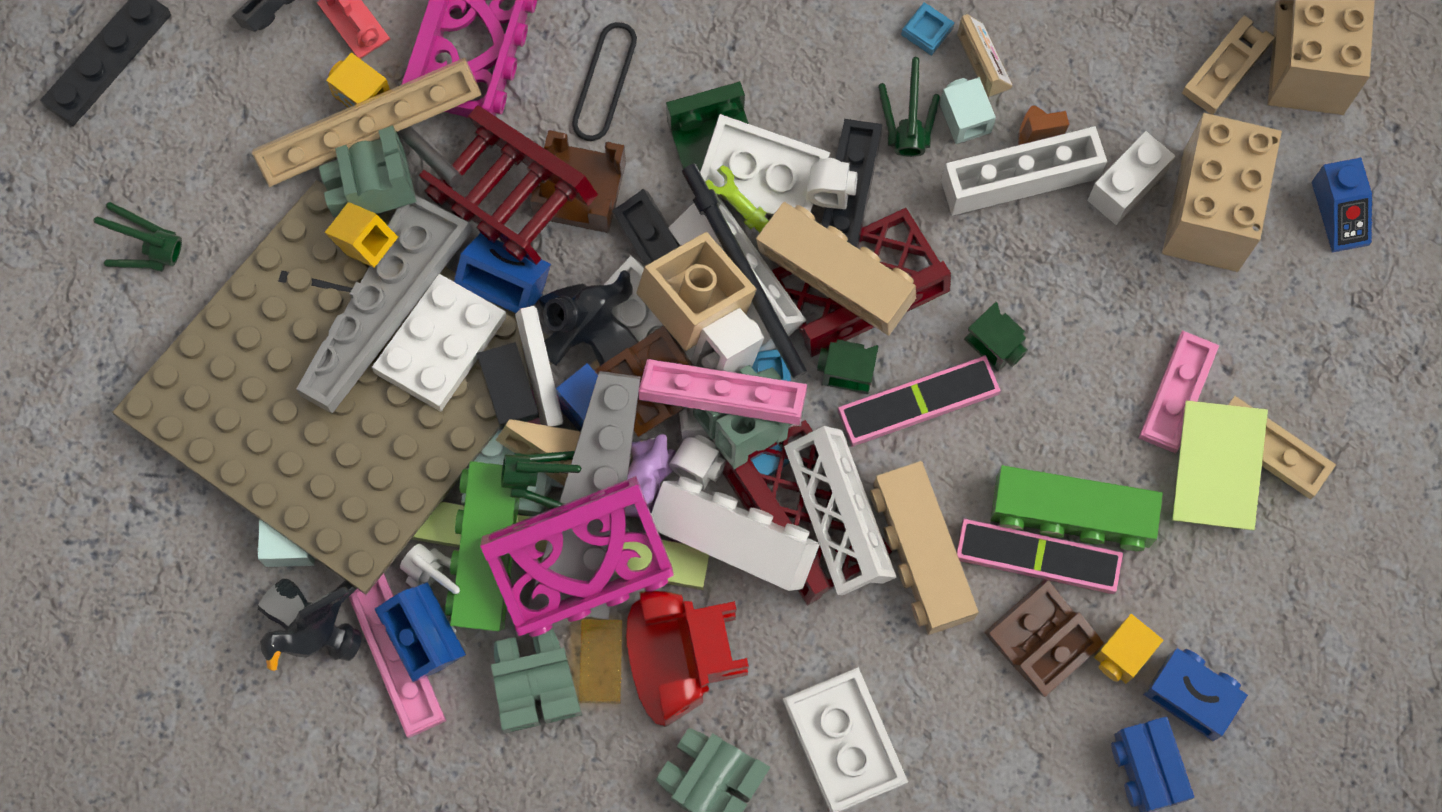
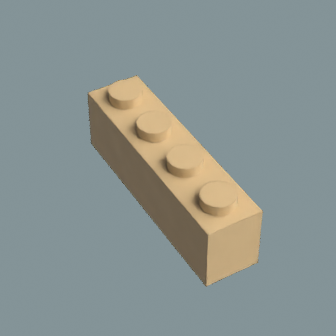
[756,202,916,336]
[870,461,979,635]

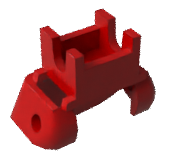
[626,591,749,727]

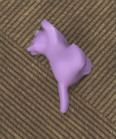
[624,434,676,518]

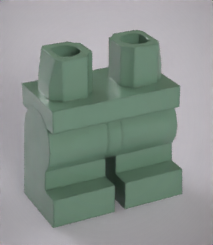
[319,125,417,217]
[693,365,804,469]
[491,628,583,734]
[656,728,770,812]

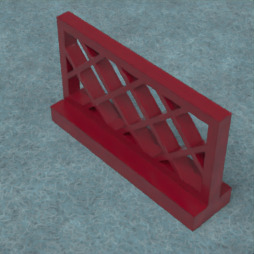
[771,207,951,357]
[722,420,892,606]

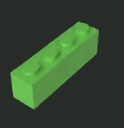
[445,461,520,631]
[990,465,1163,551]

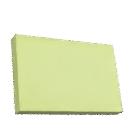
[1172,400,1268,530]

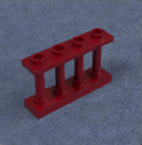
[418,105,598,265]

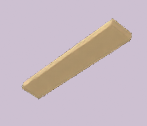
[252,58,481,187]

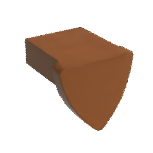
[1018,105,1070,145]

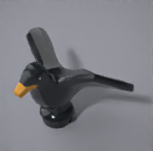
[258,578,362,671]

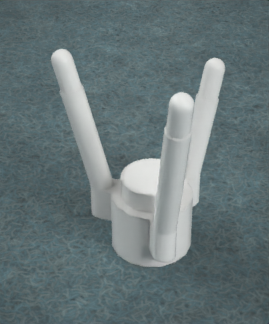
[400,544,460,633]

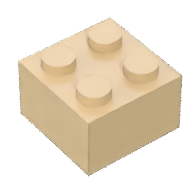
[636,232,757,351]

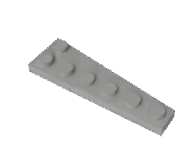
[296,195,472,414]
[528,371,641,619]

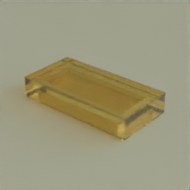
[579,619,623,704]

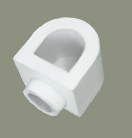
[806,158,857,209]
[669,435,726,490]

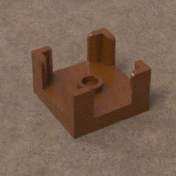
[530,130,626,233]

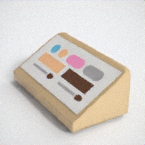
[957,14,1012,97]

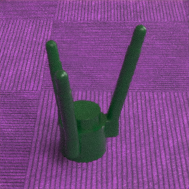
[878,57,940,157]
[93,202,182,272]
[501,451,582,509]

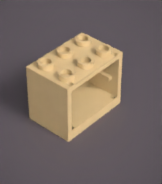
[1268,0,1375,115]
[1162,113,1282,272]

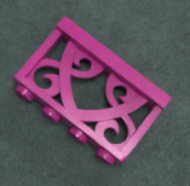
[402,0,538,118]
[480,476,674,637]

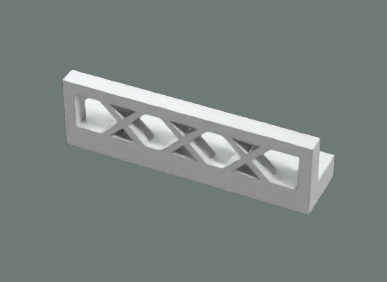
[784,426,897,595]

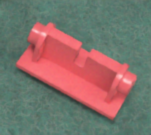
[317,0,390,59]

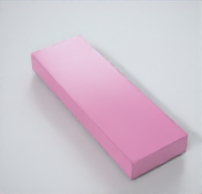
[1139,330,1219,454]

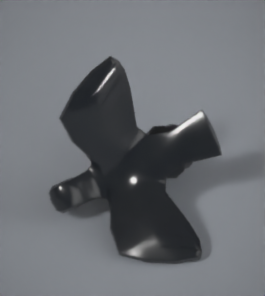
[539,270,639,366]

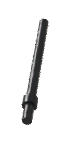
[682,164,807,379]

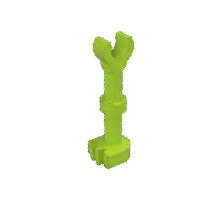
[705,165,769,233]

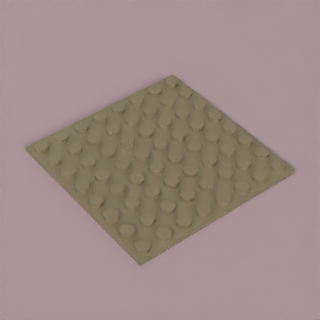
[112,180,552,595]

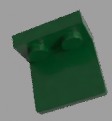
[666,81,749,186]

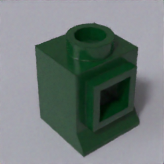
[964,302,1028,372]
[817,339,879,394]

